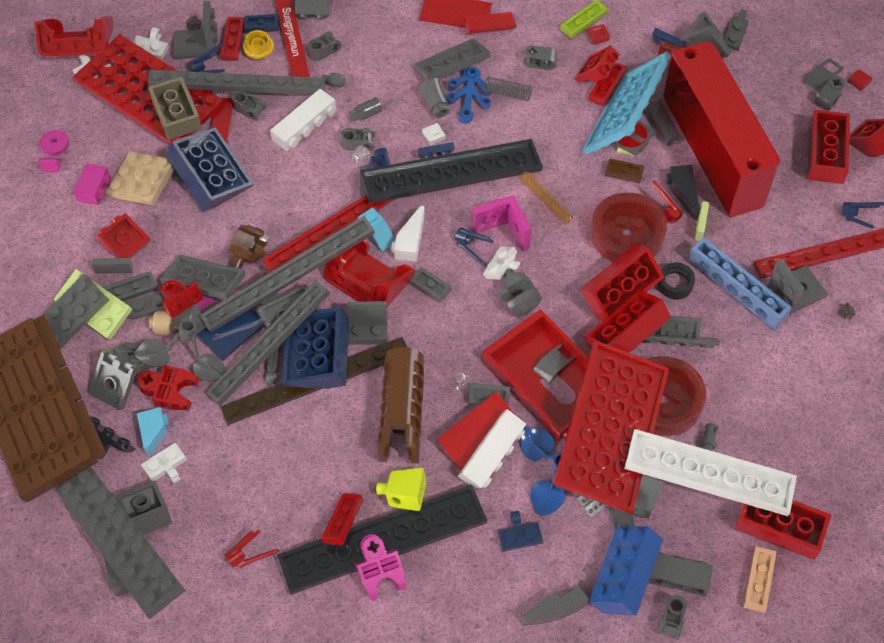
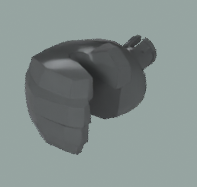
[499,269,542,317]

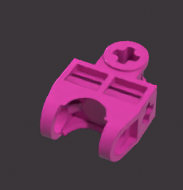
[355,534,406,601]

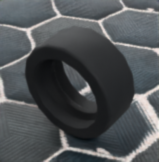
[658,262,695,300]

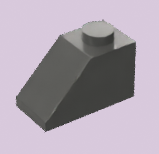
[633,475,664,518]

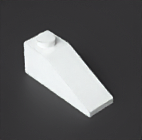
[391,206,425,262]

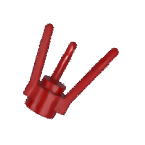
[641,180,684,223]
[224,529,279,569]

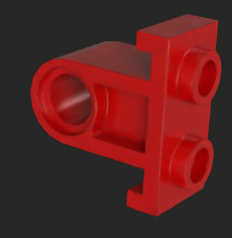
[160,280,204,319]

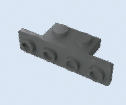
[644,315,720,348]

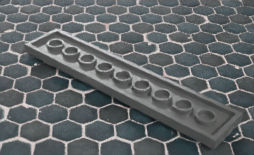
[56,467,186,619]

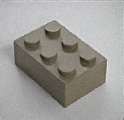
[148,77,202,140]

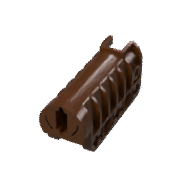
[377,347,424,464]

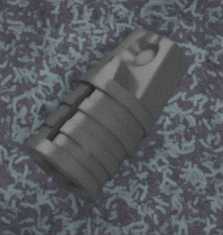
[349,97,382,121]

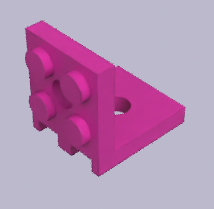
[472,195,532,251]

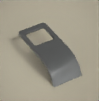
[802,58,844,93]
[533,343,575,383]

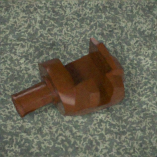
[228,224,269,269]

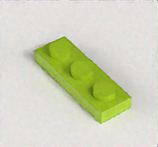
[560,0,608,39]

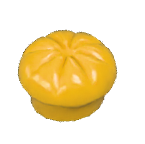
[243,30,274,60]

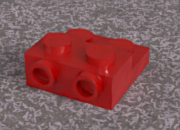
[574,45,620,83]
[97,213,151,258]

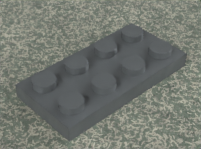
[414,38,491,80]
[160,255,245,300]
[43,274,110,349]

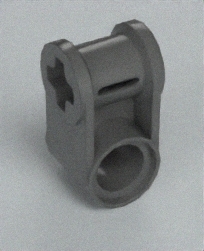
[309,31,342,61]
[523,45,557,70]
[815,76,845,110]
[232,90,267,121]
[341,128,375,151]
[657,595,687,640]

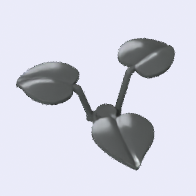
[134,304,226,382]

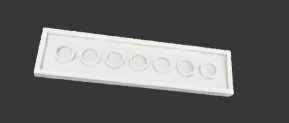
[624,429,797,516]

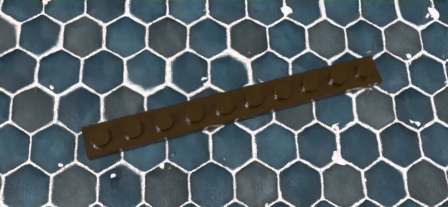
[220,337,407,425]

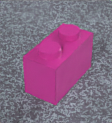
[74,163,111,205]

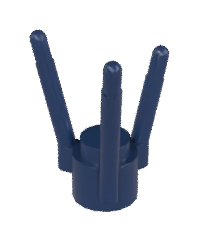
[188,43,225,73]
[368,148,391,169]
[842,202,884,229]
[455,227,494,267]

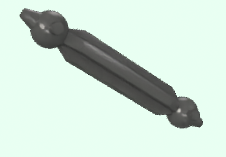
[263,346,280,387]

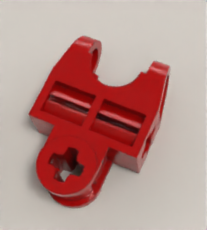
[137,365,200,411]

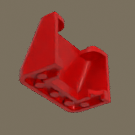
[34,16,113,56]
[324,239,415,307]

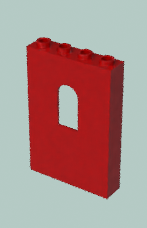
[481,309,589,442]

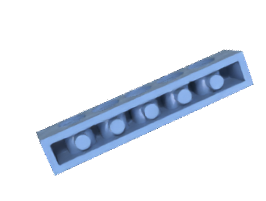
[689,237,792,330]

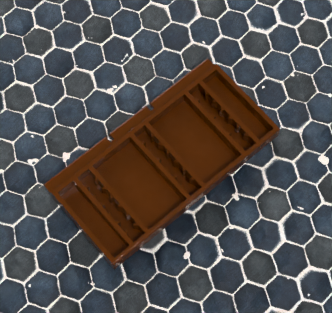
[0,315,106,503]

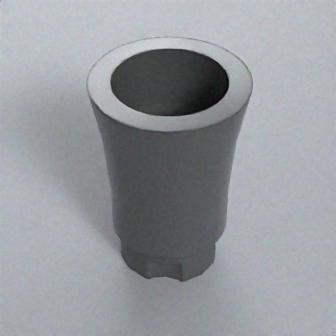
[418,78,450,119]

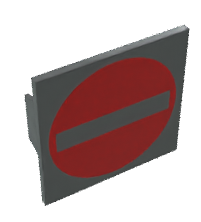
[612,121,656,156]

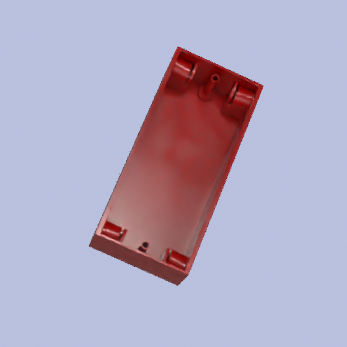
[663,42,780,218]

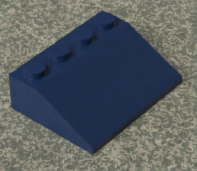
[165,127,254,212]
[282,306,349,389]

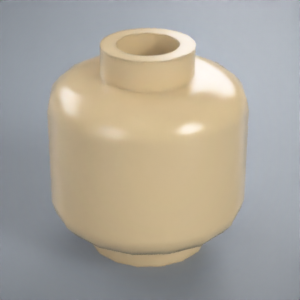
[149,311,177,336]

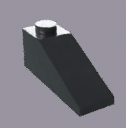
[666,165,700,220]

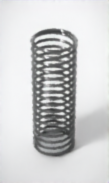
[484,76,532,102]
[647,101,681,146]

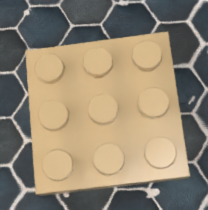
[105,151,175,206]

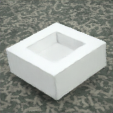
[422,123,446,145]

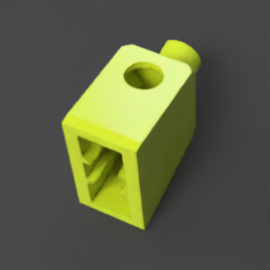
[376,468,426,511]

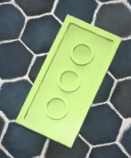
[53,269,133,340]

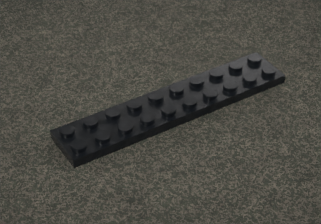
[360,139,543,204]
[277,485,487,595]

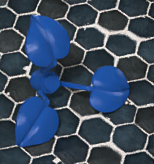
[521,426,565,516]

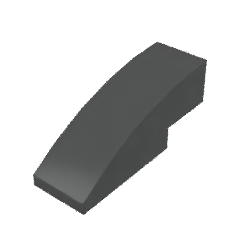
[521,586,589,625]

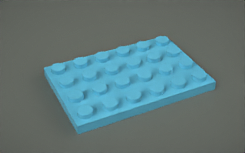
[582,51,671,154]

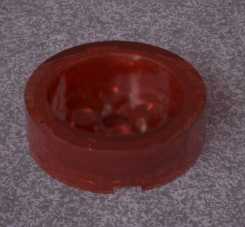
[591,193,667,262]
[646,356,706,437]

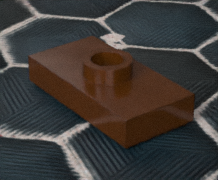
[605,158,644,183]

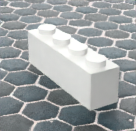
[270,89,336,151]
[458,409,526,491]

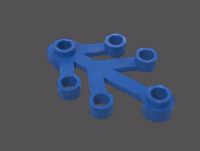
[446,67,492,124]

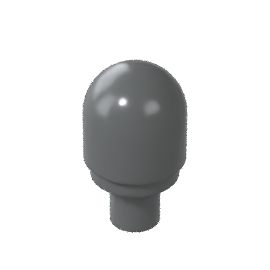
[322,73,346,87]

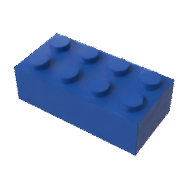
[589,526,663,615]

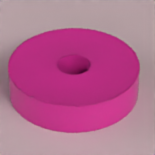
[39,130,69,156]

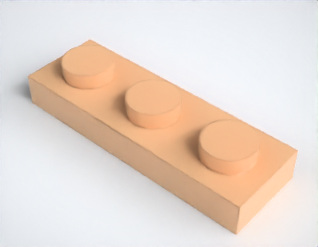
[743,546,776,613]

